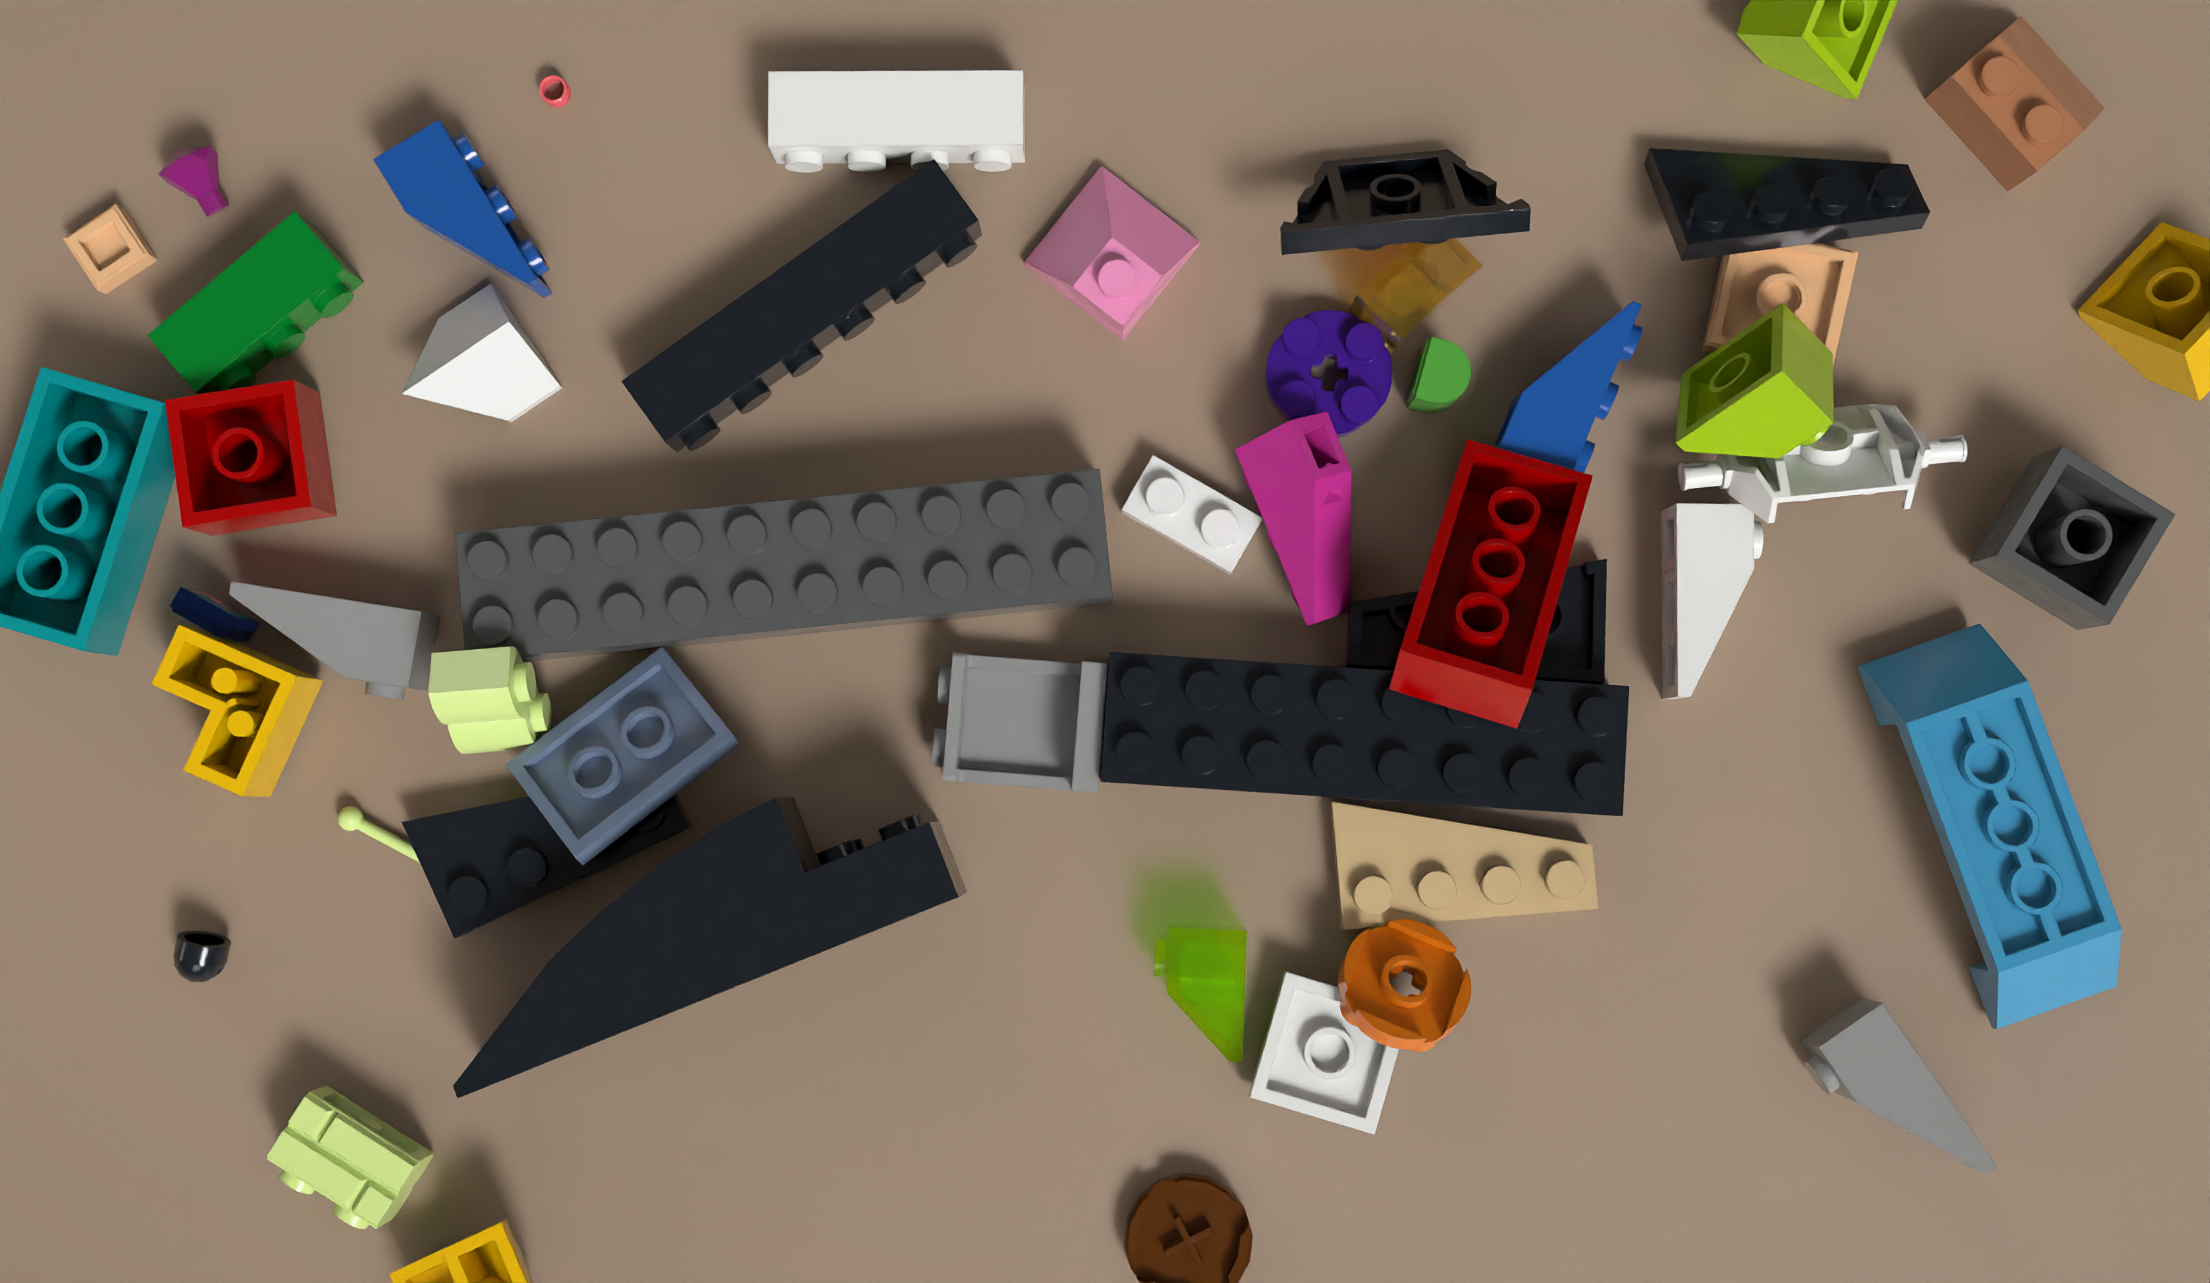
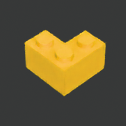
[151,625,324,797]

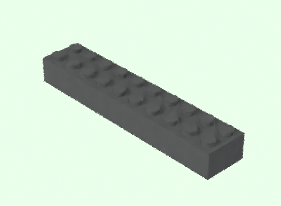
[455,469,1113,662]

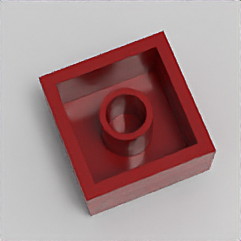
[165,379,337,536]

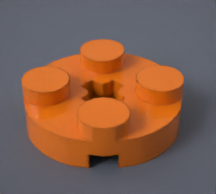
[1338,919,1472,1052]

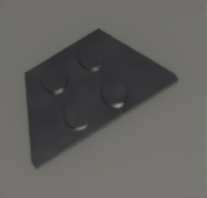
[1280,149,1531,255]

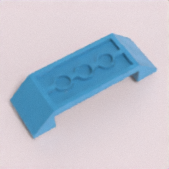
[1857,624,2122,1029]

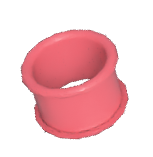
[539,75,571,108]

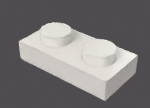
[1121,455,1263,575]

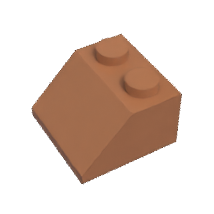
[1925,16,2105,192]

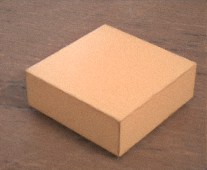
[63,204,158,294]

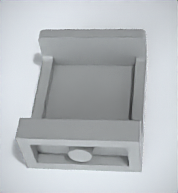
[932,652,1108,793]

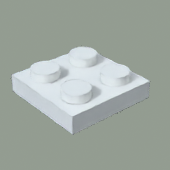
[1249,970,1399,1135]

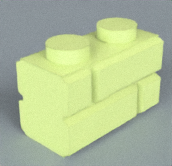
[267,1085,434,1229]

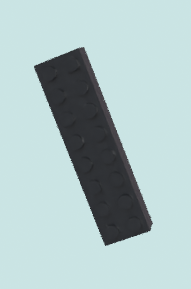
[1101,652,1629,816]

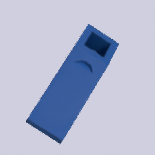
[373,119,552,298]
[1493,301,1643,473]

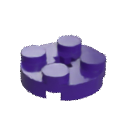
[1265,310,1393,438]

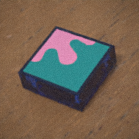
[170,587,260,643]

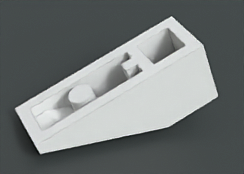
[1661,503,1763,699]

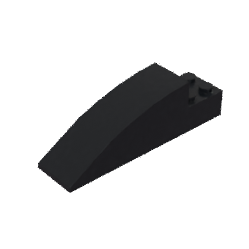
[453,797,967,1099]

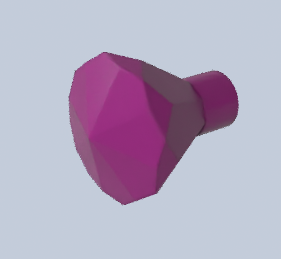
[158,145,230,217]

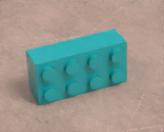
[0,367,175,656]

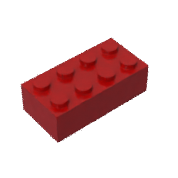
[1389,439,1593,729]

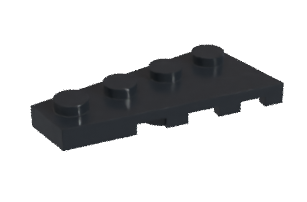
[1644,148,1930,261]
[1345,559,1607,684]
[402,794,692,938]

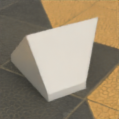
[402,283,563,423]

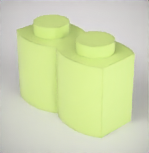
[428,646,552,754]

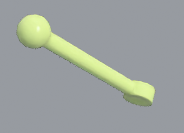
[337,806,420,863]

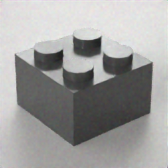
[1968,446,2175,630]

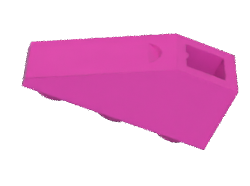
[1235,412,1352,626]

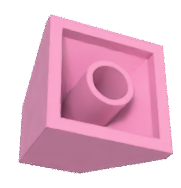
[1024,166,1200,341]

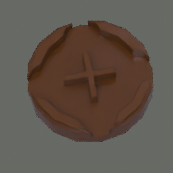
[1124,1172,1253,1283]

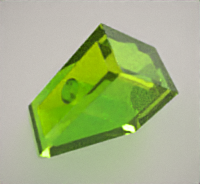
[1153,924,1247,1062]

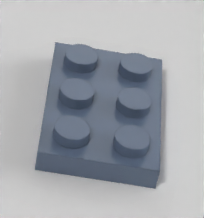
[505,647,740,865]

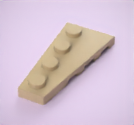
[1330,802,1599,930]

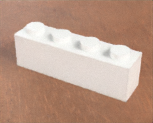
[768,70,1025,173]

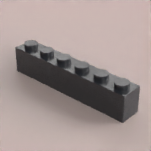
[621,159,982,452]

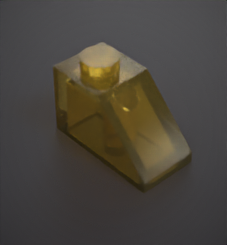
[1349,238,1483,354]

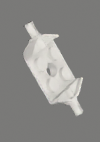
[1678,404,1967,523]

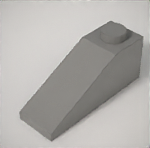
[229,581,440,700]
[1799,997,1997,1174]

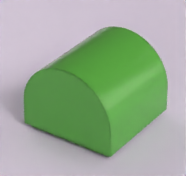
[1405,337,1471,414]

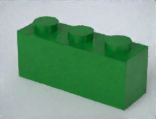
[147,211,364,394]

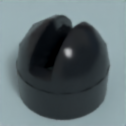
[173,931,231,982]

